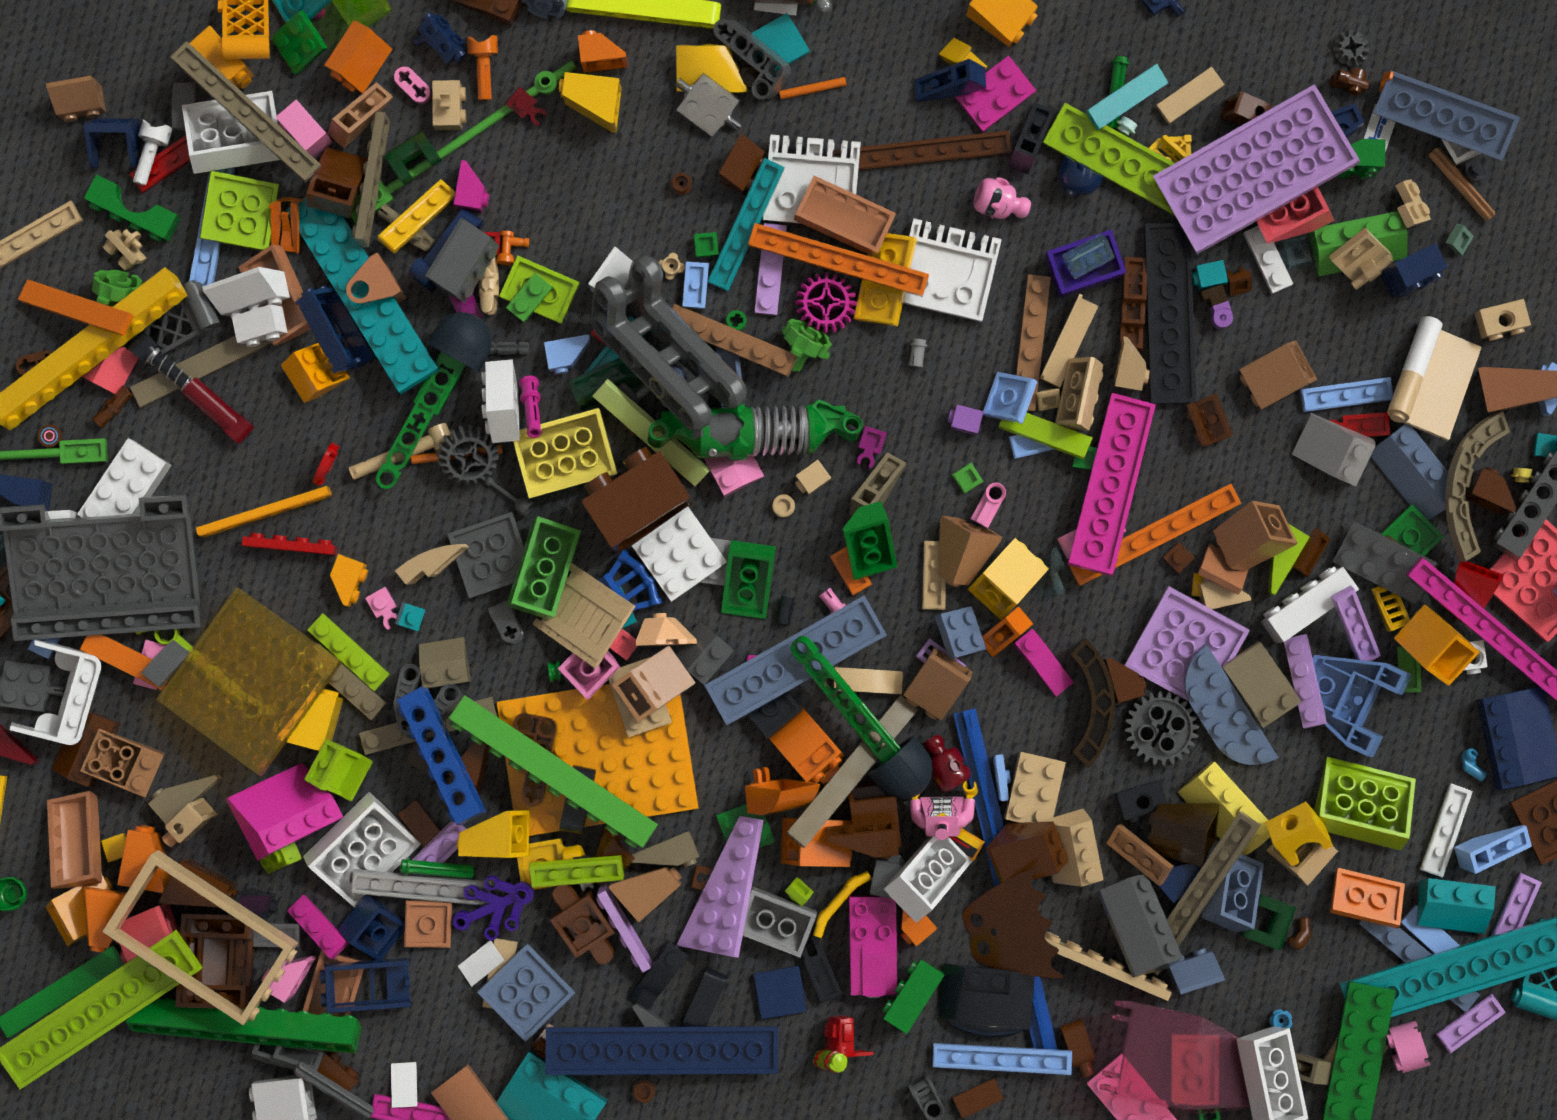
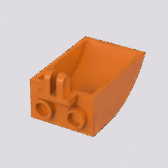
[770,705,844,785]
[745,767,820,815]

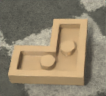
[1395,179,1431,228]

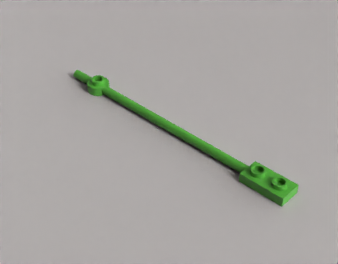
[351,61,576,225]
[0,438,108,464]

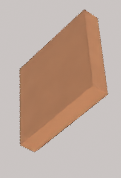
[1198,544,1249,595]
[404,900,452,948]

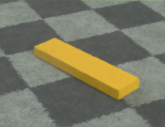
[378,179,456,254]

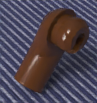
[1288,917,1311,950]

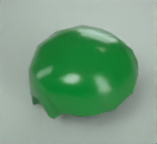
[0,877,27,912]

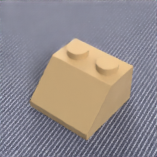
[1266,842,1338,886]

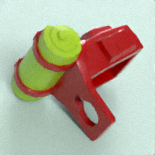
[812,1015,874,1073]

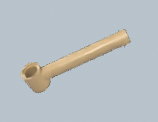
[349,423,451,480]

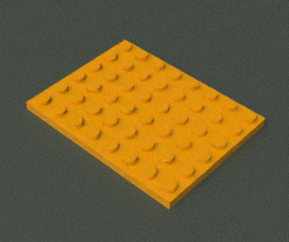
[497,684,699,836]

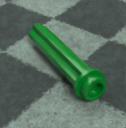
[1107,56,1129,129]
[400,857,474,879]

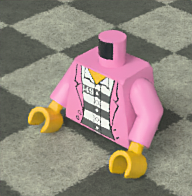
[909,781,978,840]

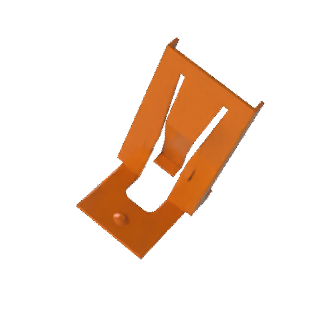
[269,197,304,253]

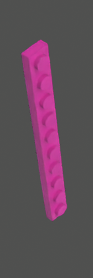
[1406,557,1557,702]

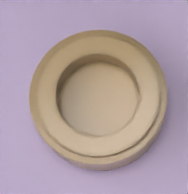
[772,495,795,518]

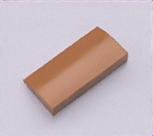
[794,176,896,258]
[239,244,311,346]
[47,791,102,889]
[302,949,364,1017]
[431,1064,509,1120]

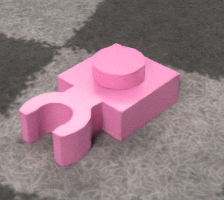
[365,587,397,630]

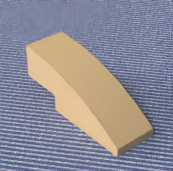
[395,544,469,585]
[834,667,903,694]

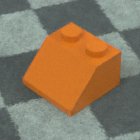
[578,31,629,73]

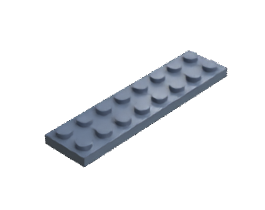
[704,595,887,726]

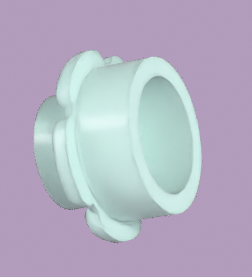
[1117,116,1137,136]

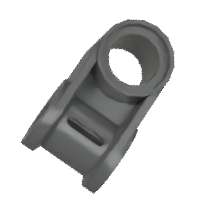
[488,599,524,644]
[907,1074,944,1120]

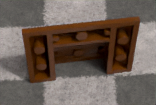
[175,914,254,1009]

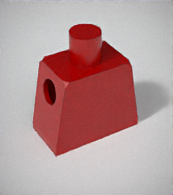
[1454,561,1503,609]

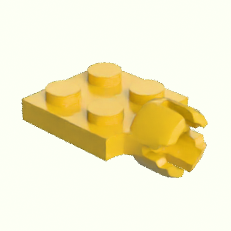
[517,838,585,892]

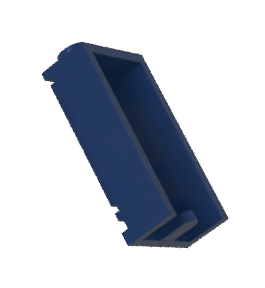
[295,285,375,374]
[320,957,411,1013]

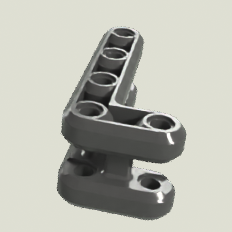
[591,255,747,431]

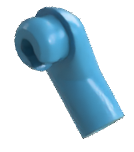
[1461,748,1487,781]

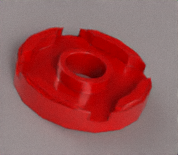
[313,442,340,486]

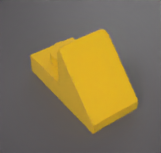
[939,38,987,70]

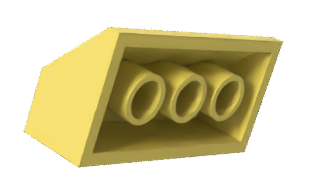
[1177,761,1270,856]

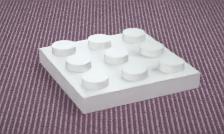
[632,507,727,602]

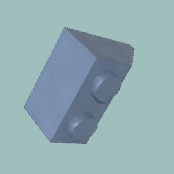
[1167,948,1225,994]

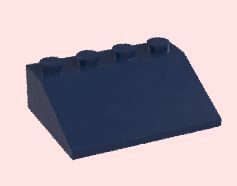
[1476,686,1557,789]

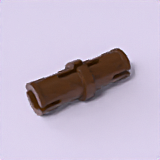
[92,385,134,428]

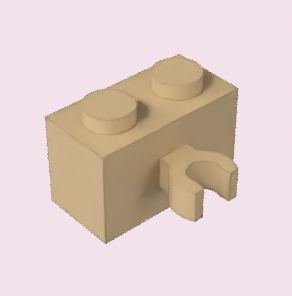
[432,80,466,130]

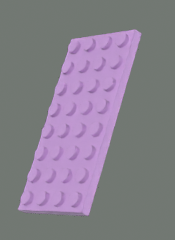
[1153,84,1360,254]

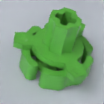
[92,270,142,307]
[782,319,832,372]

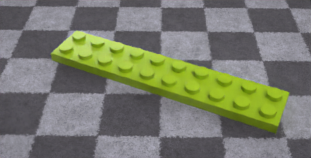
[0,930,203,1090]

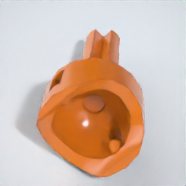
[467,35,498,100]

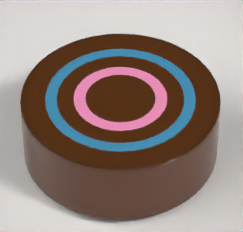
[38,425,63,448]

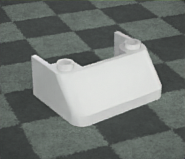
[10,639,101,745]

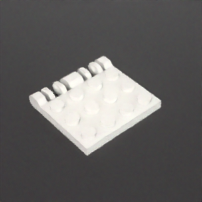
[763,135,861,224]
[903,218,1001,322]

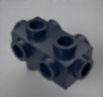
[413,12,467,63]

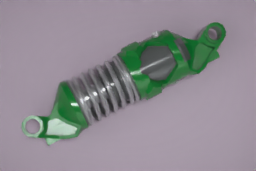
[647,400,863,461]

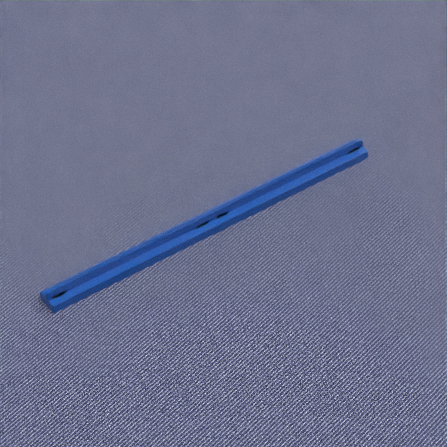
[953,709,1058,1050]

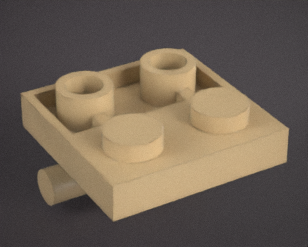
[1329,228,1394,290]

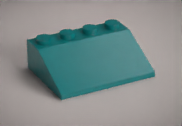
[497,1049,608,1120]

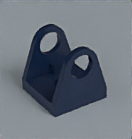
[84,118,140,169]

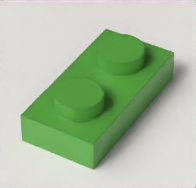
[506,273,553,323]

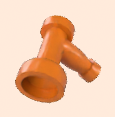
[496,231,529,265]

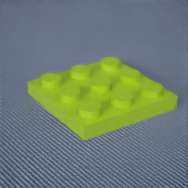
[199,171,279,251]

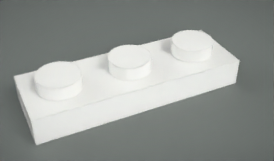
[1243,226,1293,295]

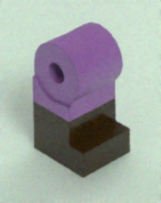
[1198,284,1233,329]

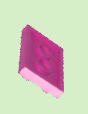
[955,56,1036,133]

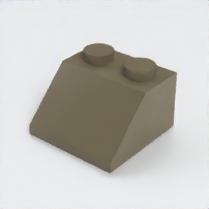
[419,637,471,689]

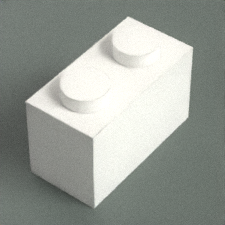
[232,304,288,347]

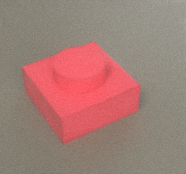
[610,629,638,660]

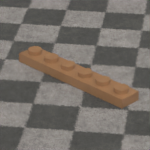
[1016,274,1051,412]
[672,304,797,377]

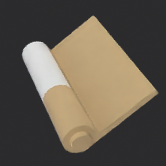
[1387,316,1481,441]

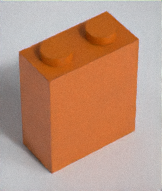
[324,20,392,94]

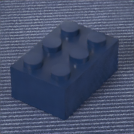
[1380,243,1448,299]

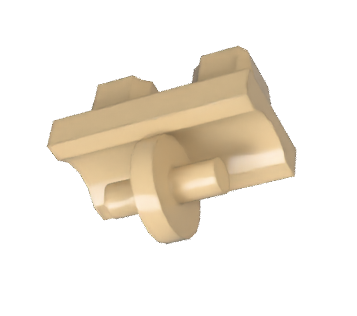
[103,229,147,270]

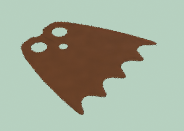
[963,868,1063,979]

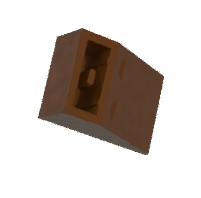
[306,147,368,218]

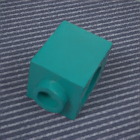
[1192,260,1228,291]

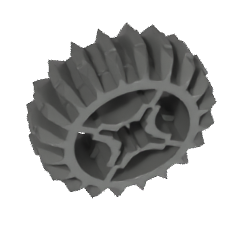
[437,424,499,486]

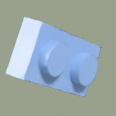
[682,262,709,309]

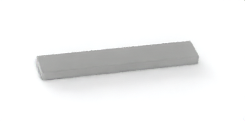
[351,869,491,905]

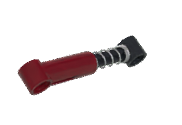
[127,331,255,444]

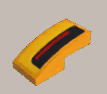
[949,828,985,862]

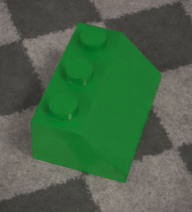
[843,501,898,580]
[882,958,944,1034]

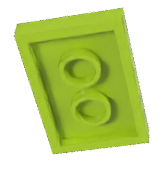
[499,255,580,325]

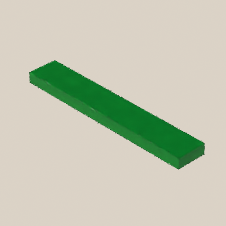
[0,944,124,1038]

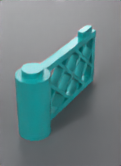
[1511,919,1557,1021]

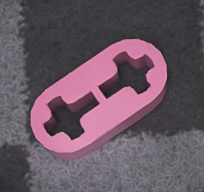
[394,67,432,104]

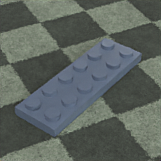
[1373,71,1521,161]

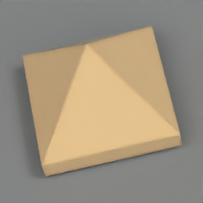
[1037,388,1060,411]

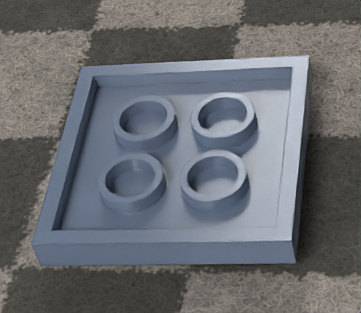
[477,943,575,1042]

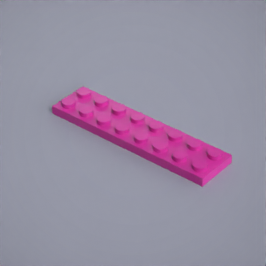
[1067,393,1156,577]

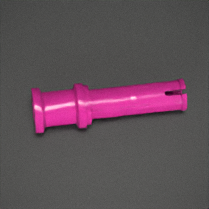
[519,376,542,438]

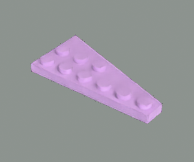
[677,816,764,958]

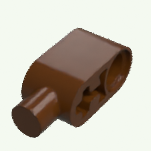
[1060,1019,1095,1078]

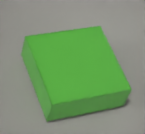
[952,463,984,494]

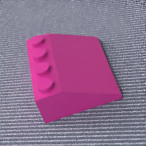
[226,763,343,861]

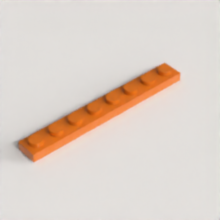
[748,223,929,297]
[1069,484,1242,586]

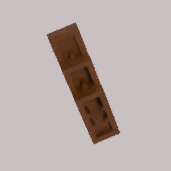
[1119,257,1147,352]

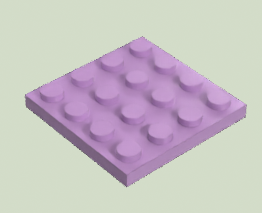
[1124,586,1250,701]

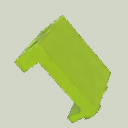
[304,739,373,801]

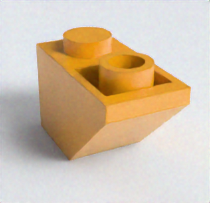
[330,554,368,607]

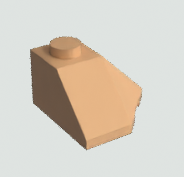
[636,613,697,646]

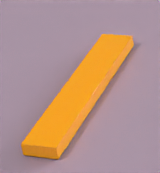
[196,486,332,538]

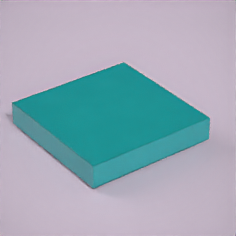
[752,13,810,73]

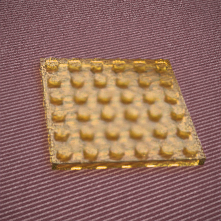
[156,587,342,776]

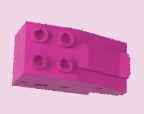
[849,895,897,998]

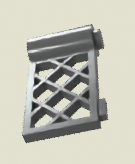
[132,280,220,365]

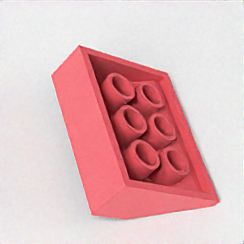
[1257,187,1335,244]

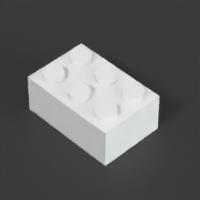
[482,359,520,443]

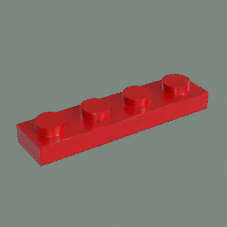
[242,533,337,556]

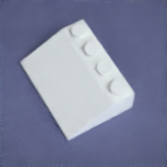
[182,91,280,174]
[303,792,421,908]

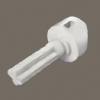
[133,119,173,186]

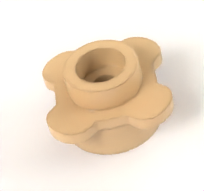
[658,253,685,280]

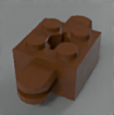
[550,884,615,964]

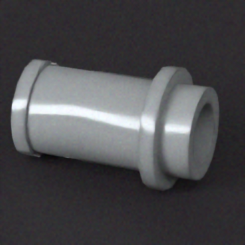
[908,338,928,367]

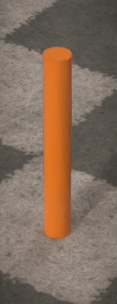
[779,77,847,100]

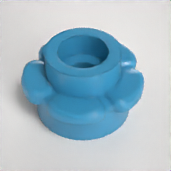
[1270,1009,1292,1028]

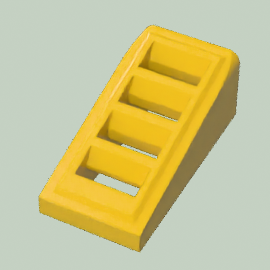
[1371,586,1410,632]

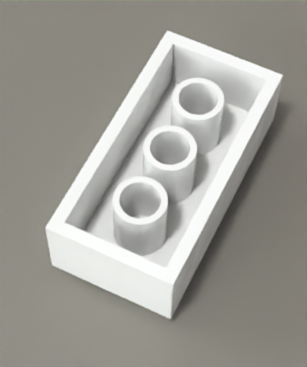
[77,438,172,518]
[1260,566,1359,644]
[884,837,972,923]
[1236,1027,1308,1120]

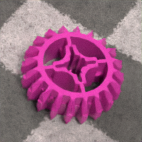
[795,272,857,334]

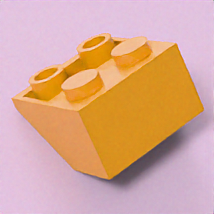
[281,343,350,403]

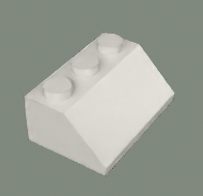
[202,267,290,319]

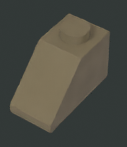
[1295,1052,1333,1085]

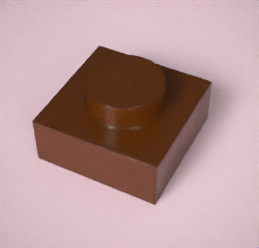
[1162,542,1195,574]

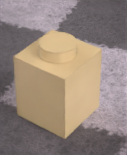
[795,460,831,495]

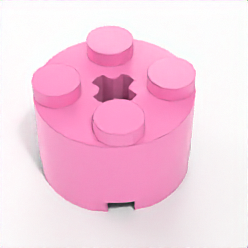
[1386,1021,1430,1073]

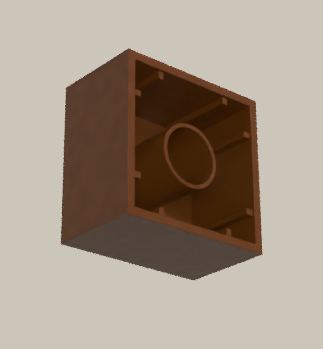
[582,447,693,554]

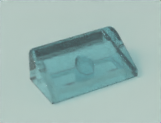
[1062,234,1115,279]

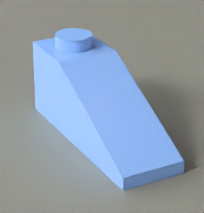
[1454,825,1532,874]

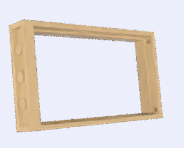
[102,850,298,1025]

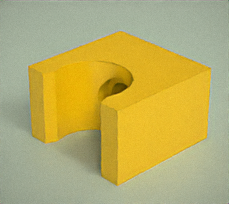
[1265,802,1333,866]

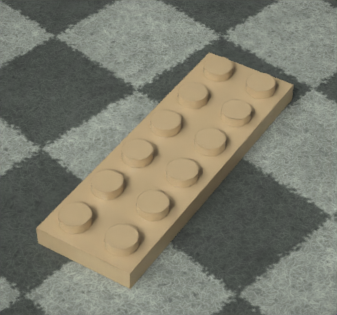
[1045,931,1172,1001]

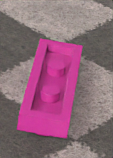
[287,894,349,959]

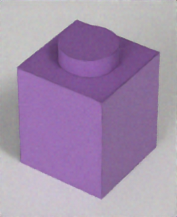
[947,405,984,436]

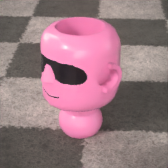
[973,177,1031,219]

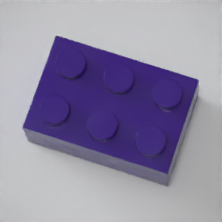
[1045,230,1126,298]

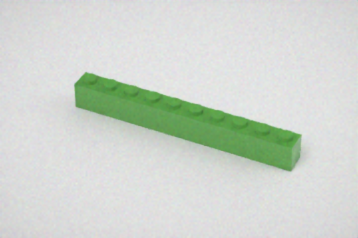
[449,695,658,849]

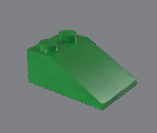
[721,540,776,619]

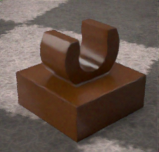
[1227,267,1252,297]

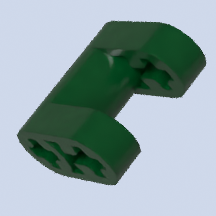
[384,130,442,186]
[1240,894,1296,951]

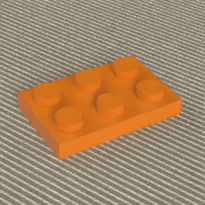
[1330,868,1405,929]

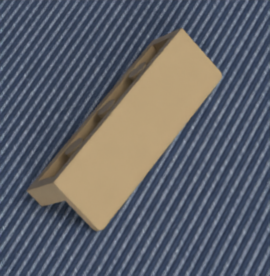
[1039,294,1098,388]

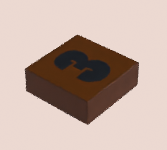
[692,865,713,890]

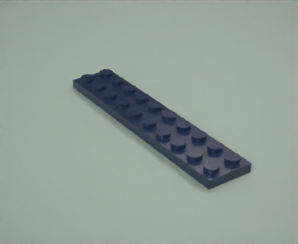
[545,1026,778,1075]

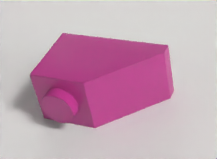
[454,160,489,213]

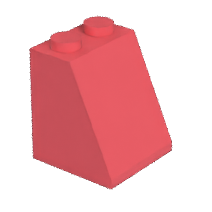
[116,904,180,964]

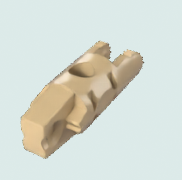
[478,257,499,316]

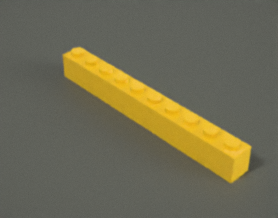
[0,267,188,431]

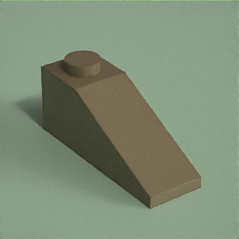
[850,452,906,516]
[148,775,222,824]
[631,831,700,868]

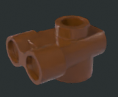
[1329,68,1369,95]

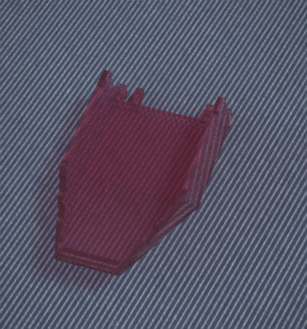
[1100,1001,1250,1114]

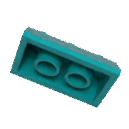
[1416,878,1496,934]

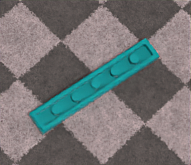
[708,158,785,291]

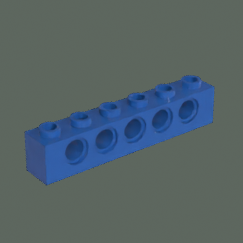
[397,687,487,825]

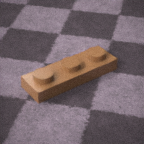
[1106,824,1174,886]

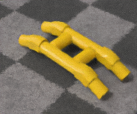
[813,871,872,938]

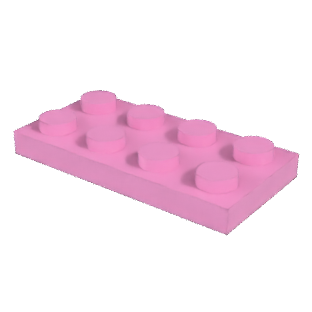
[1086,1053,1177,1120]

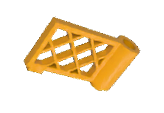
[218,0,270,60]

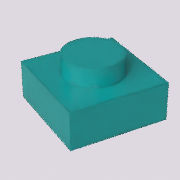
[395,602,425,631]

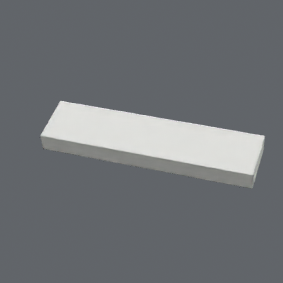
[1420,783,1473,878]

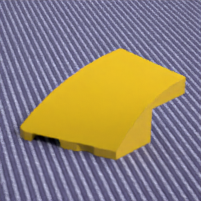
[676,44,748,92]

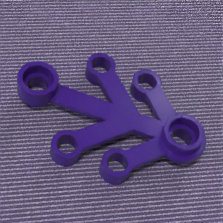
[452,875,534,940]

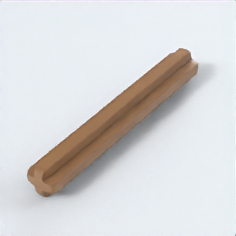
[1429,147,1495,221]

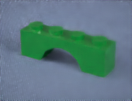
[84,174,181,243]

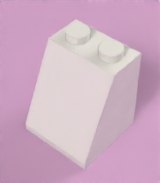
[249,1075,317,1120]

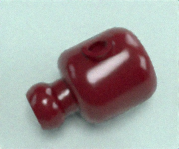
[923,734,971,792]

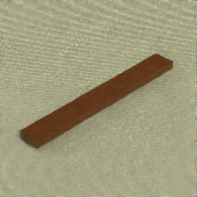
[832,130,1012,171]

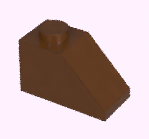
[1103,658,1147,703]

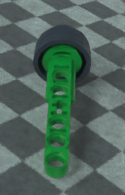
[376,312,492,489]
[790,636,933,799]

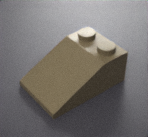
[1221,641,1301,728]

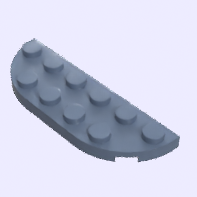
[1184,643,1279,765]

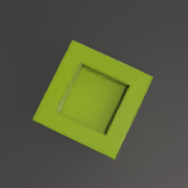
[785,877,814,907]

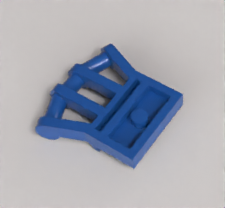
[598,549,662,613]

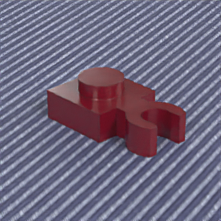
[505,86,547,125]

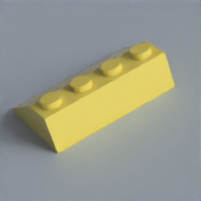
[513,408,617,499]

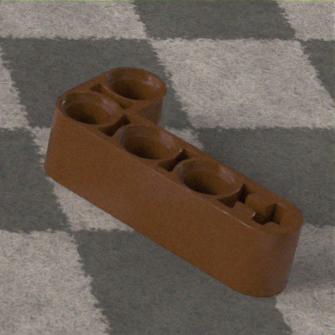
[513,713,558,806]

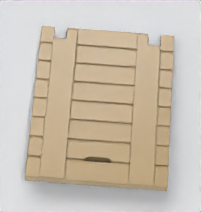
[533,563,635,669]

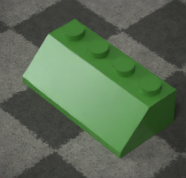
[1309,211,1407,277]

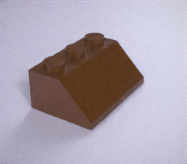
[52,710,121,787]

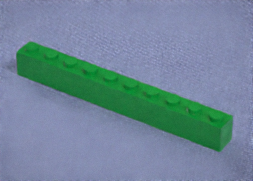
[126,998,361,1054]

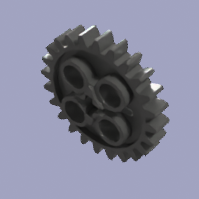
[1124,691,1199,766]

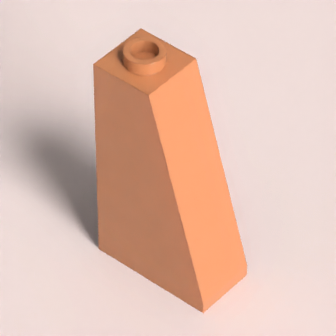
[1478,367,1557,413]

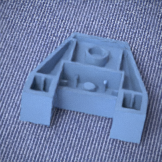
[1313,655,1412,757]

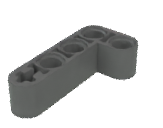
[714,19,791,99]

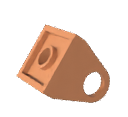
[346,253,407,304]

